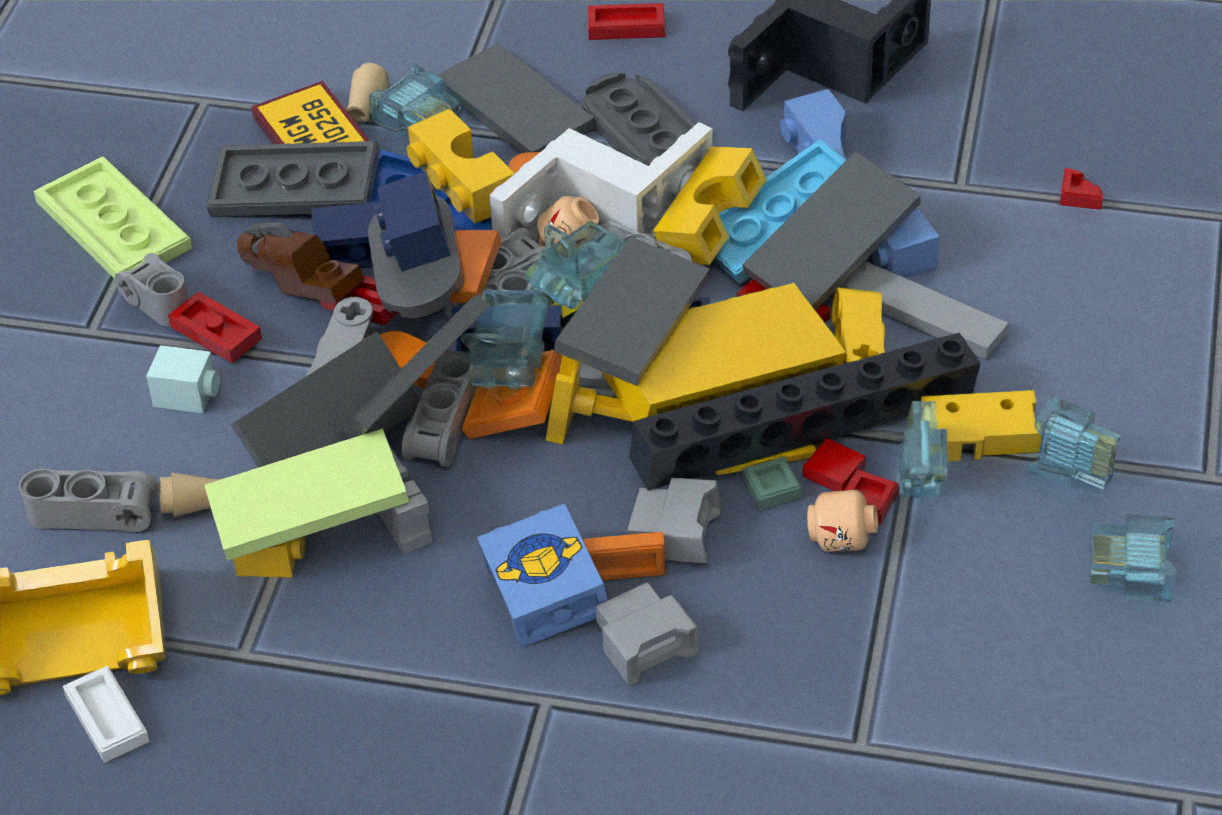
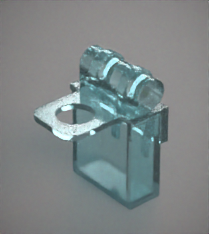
[525,220,626,309]
[460,290,549,389]

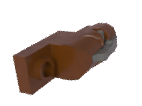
[237,222,365,303]

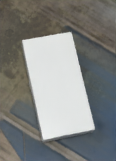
[63,665,150,763]

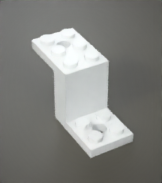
[490,122,712,243]

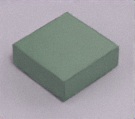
[742,456,802,511]

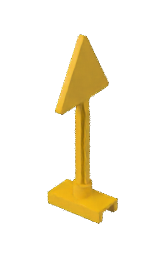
[545,355,816,475]

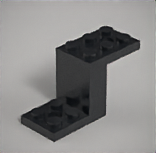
[728,0,931,111]

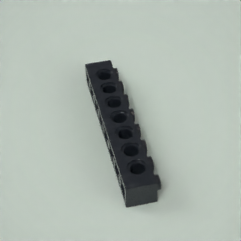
[629,332,981,490]

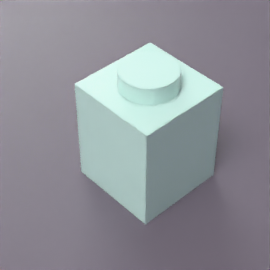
[146,345,220,413]

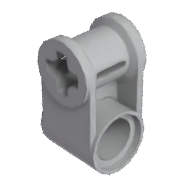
[114,253,189,327]

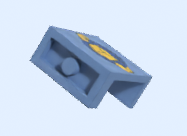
[477,503,608,647]

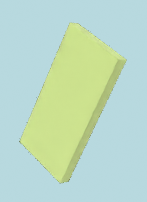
[34,157,192,279]
[204,428,409,561]

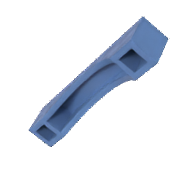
[780,89,940,278]

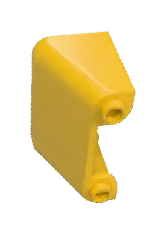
[0,540,166,696]

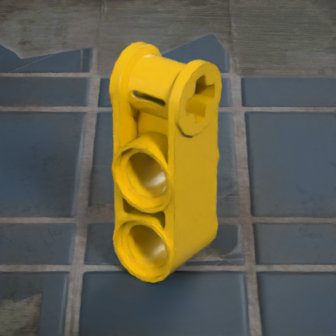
[832,287,885,364]

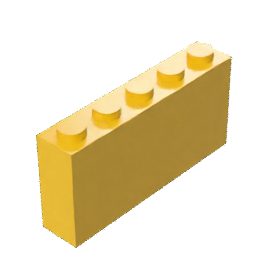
[599,283,847,422]

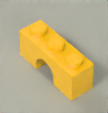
[407,109,515,224]
[653,146,767,265]

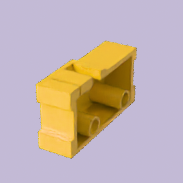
[919,390,1042,462]

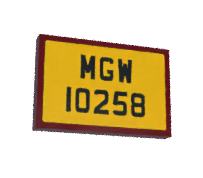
[251,81,370,144]

